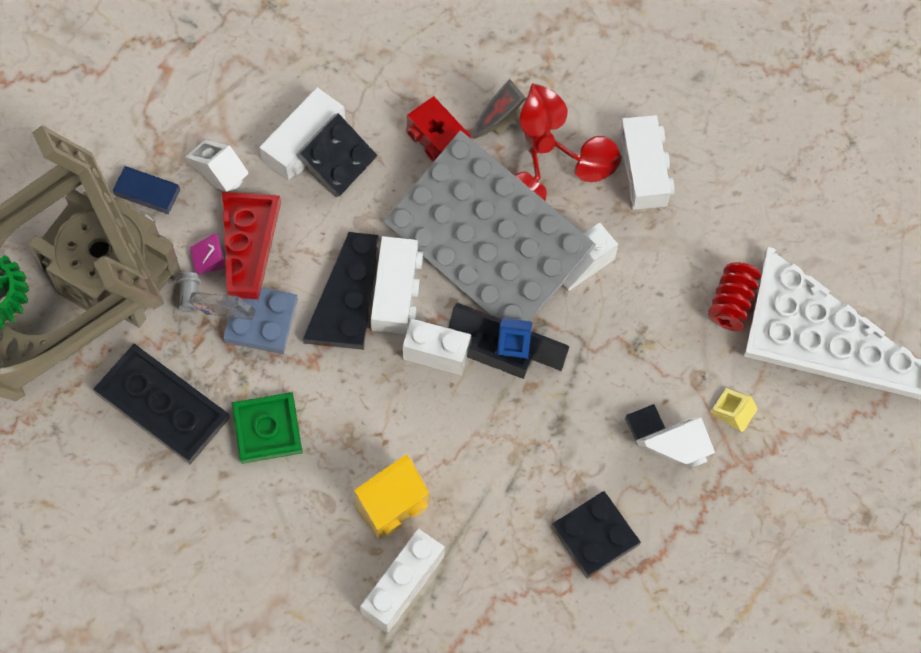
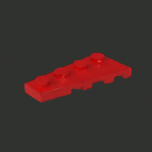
[222,192,281,300]

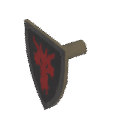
[472,79,526,139]

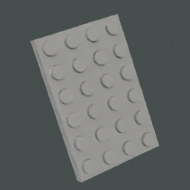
[384,130,596,321]

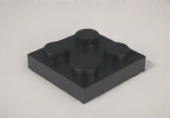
[296,113,378,197]
[551,491,641,579]

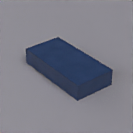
[113,166,180,215]

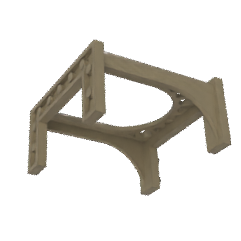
[0,126,164,401]

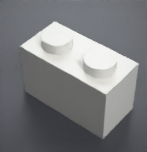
[403,319,471,376]

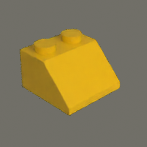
[354,454,430,538]

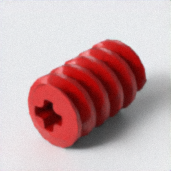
[708,262,762,332]

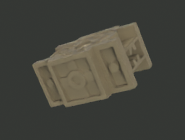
[28,189,181,328]

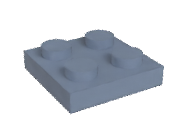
[223,288,298,354]

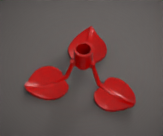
[515,83,622,201]

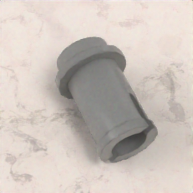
[176,272,201,312]

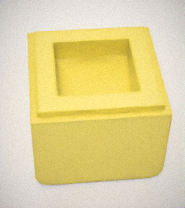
[710,388,757,432]

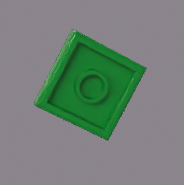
[231,392,303,464]

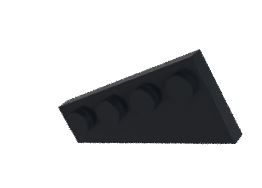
[303,232,379,350]

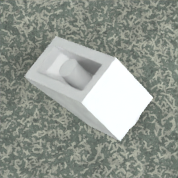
[184,139,249,192]
[562,223,618,291]
[636,417,715,468]

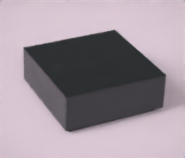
[625,404,666,445]

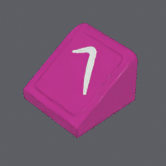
[189,234,226,275]

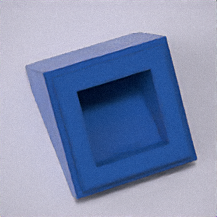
[497,318,533,358]

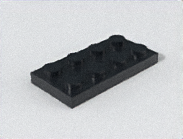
[93,343,230,465]

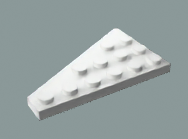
[744,247,921,400]

